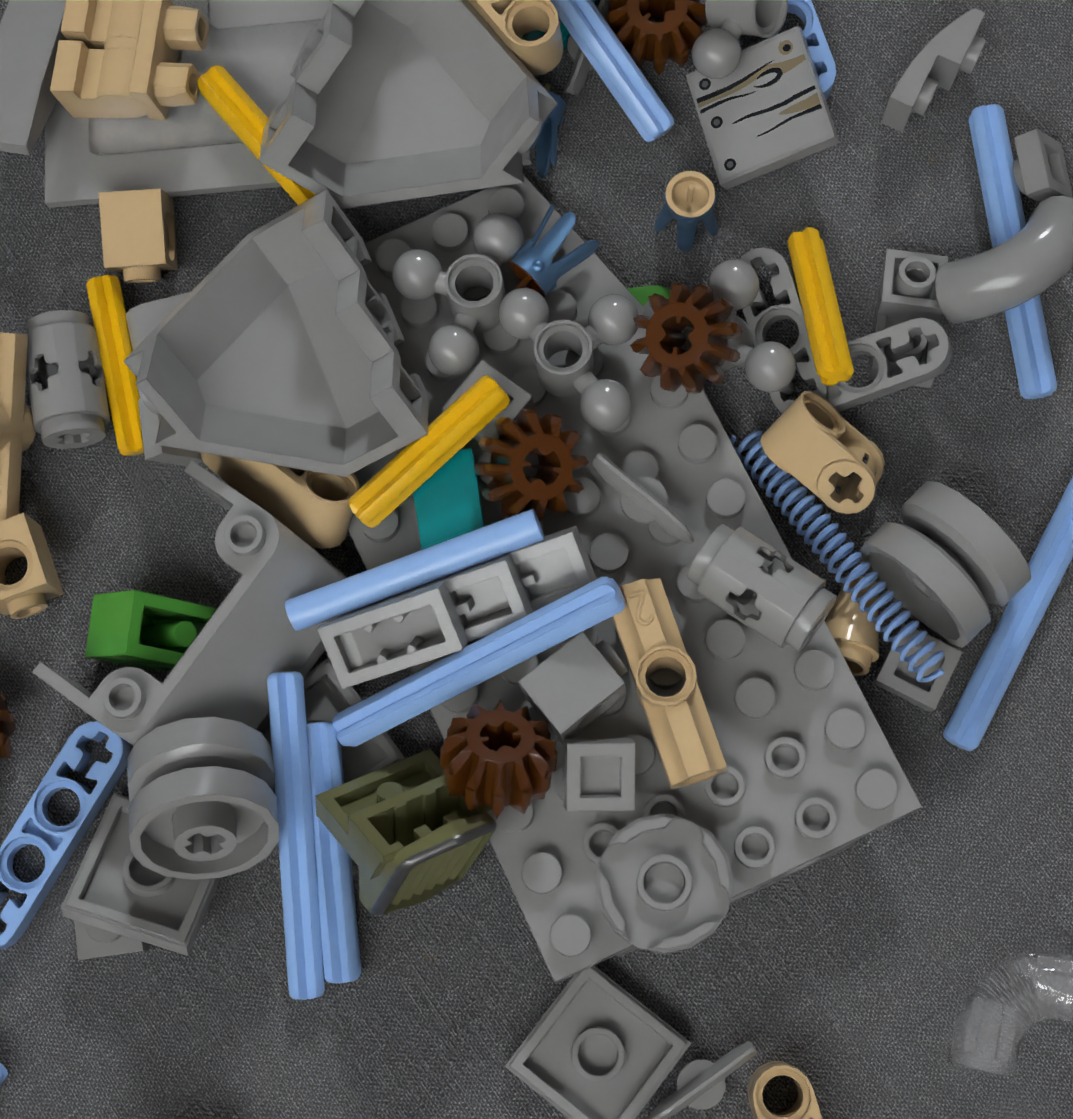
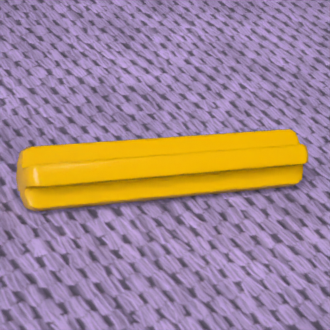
[197,65,317,205]
[787,227,854,386]
[86,275,144,456]
[348,375,510,528]

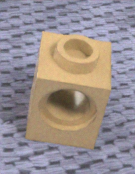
[98,188,178,283]
[0,512,64,619]

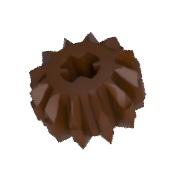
[605,0,707,75]
[630,283,744,394]
[473,409,589,522]
[440,699,558,819]

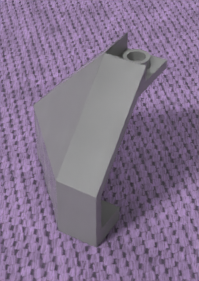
[259,0,558,209]
[123,190,429,477]

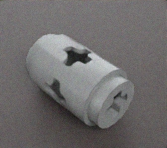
[25,310,110,449]
[687,523,837,652]

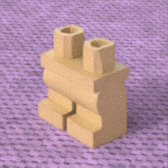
[50,0,210,121]

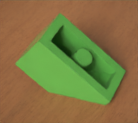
[84,590,217,671]

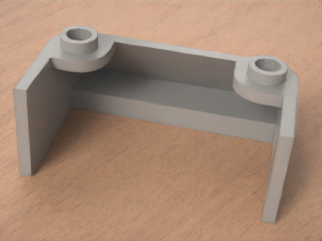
[32,461,352,745]

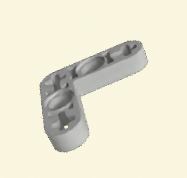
[740,247,952,414]

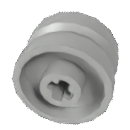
[860,481,1031,648]
[127,717,279,880]

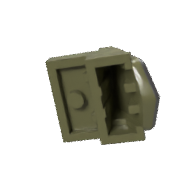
[315,748,497,916]

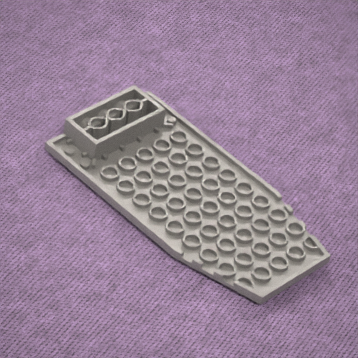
[348,175,922,983]

